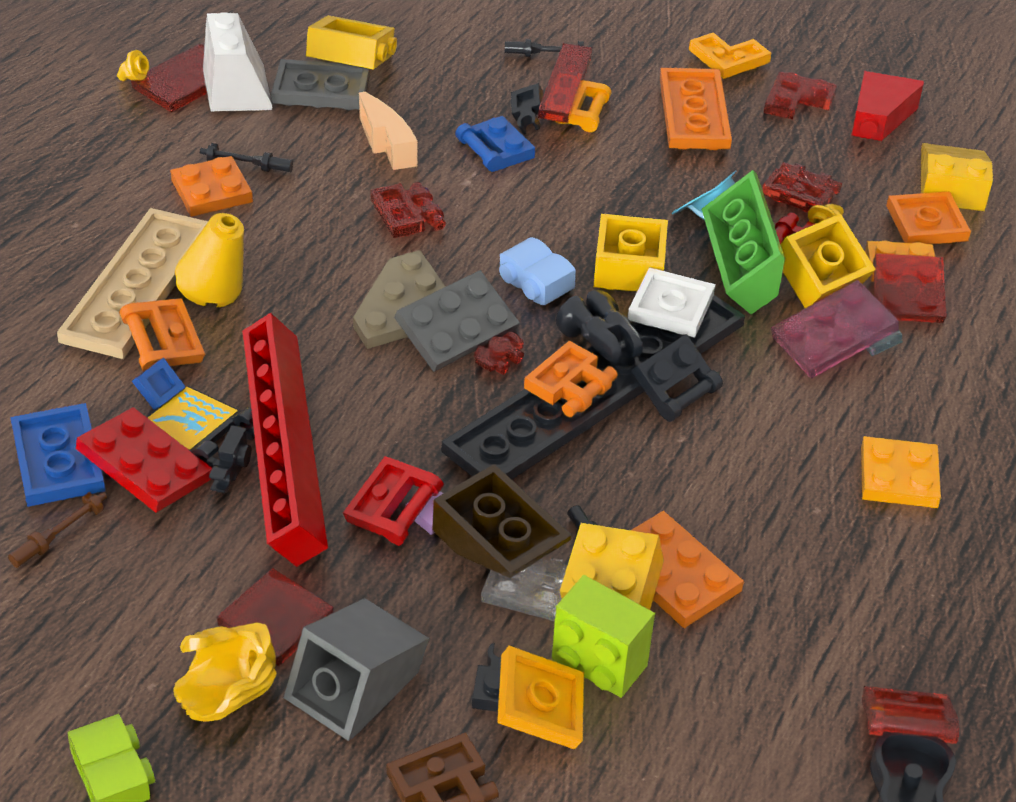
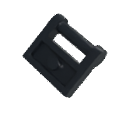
[631,334,723,422]

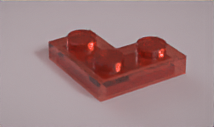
[764,72,837,119]

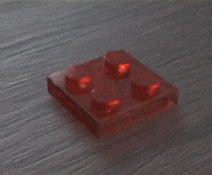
[873,253,947,323]

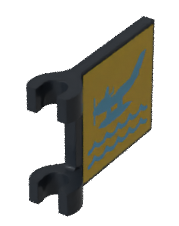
[147,386,255,468]

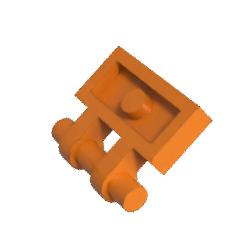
[524,341,618,417]

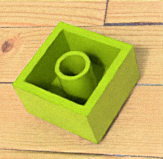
[552,575,655,698]

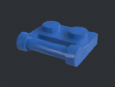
[455,116,535,172]

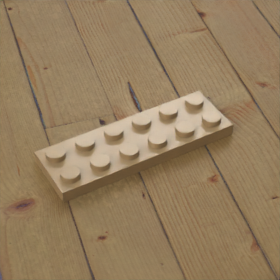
[57,208,208,359]

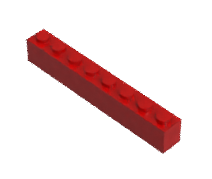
[242,313,328,567]

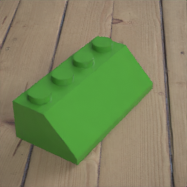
[702,170,785,315]

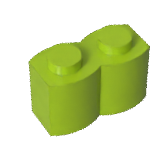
[67,714,155,802]

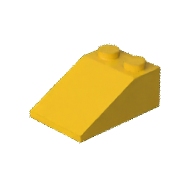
[921,143,993,211]

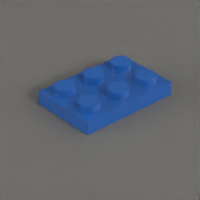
[10,403,105,507]

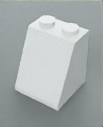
[203,13,272,111]

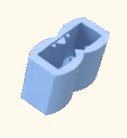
[499,237,576,305]

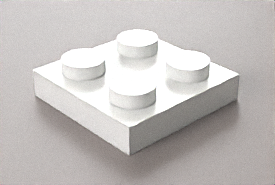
[628,267,715,338]

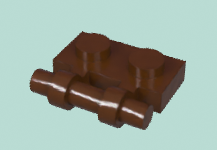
[386,732,499,802]

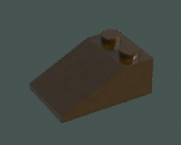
[432,464,572,578]

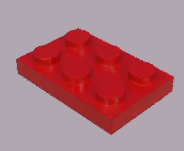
[75,407,212,513]

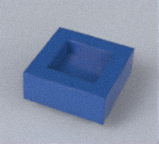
[132,358,185,410]

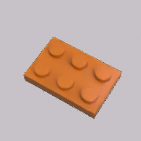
[631,510,744,628]

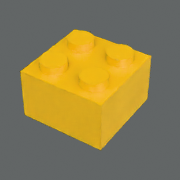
[780,213,876,311]
[593,214,668,292]
[560,523,664,610]

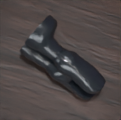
[556,290,643,364]

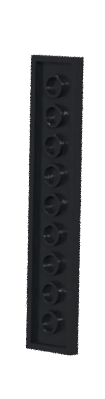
[441,295,745,480]

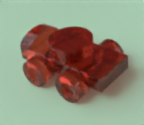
[474,332,524,375]

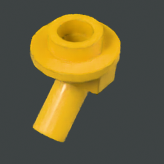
[117,50,149,81]
[808,204,844,224]

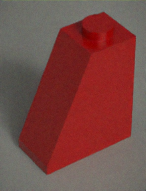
[851,71,924,141]

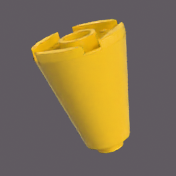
[175,213,244,307]

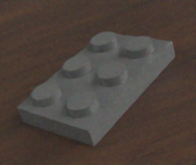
[271,59,370,110]
[394,270,520,372]

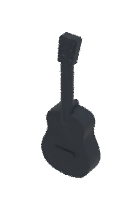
[870,729,956,802]

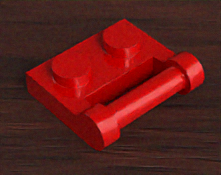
[343,456,444,546]

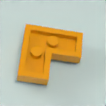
[689,33,771,79]

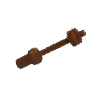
[8,492,107,568]

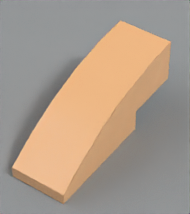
[359,92,418,170]

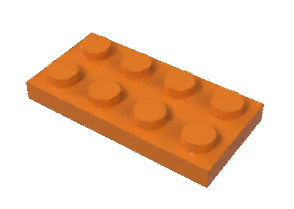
[660,68,732,150]

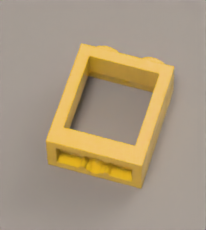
[306,15,397,69]

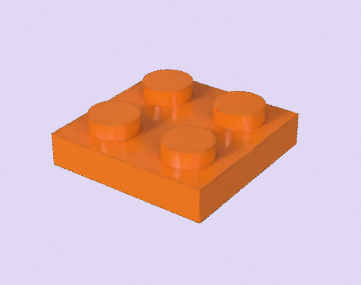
[170,156,253,217]
[886,191,971,244]

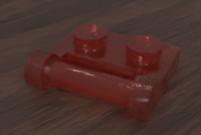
[862,686,960,744]

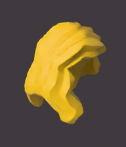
[173,623,277,722]

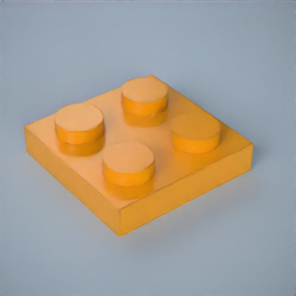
[861,436,941,508]
[497,646,584,750]

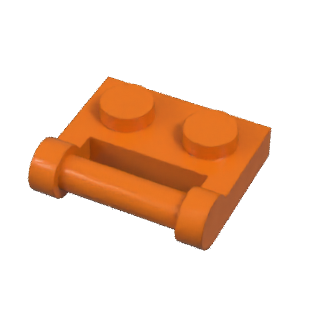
[119,298,205,372]

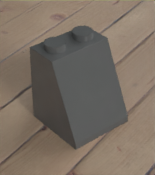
[284,598,429,741]

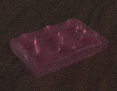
[771,280,899,379]

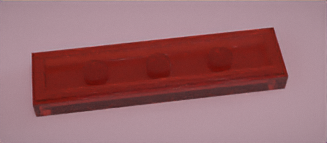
[538,43,592,123]

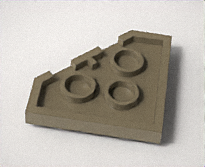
[353,250,446,349]

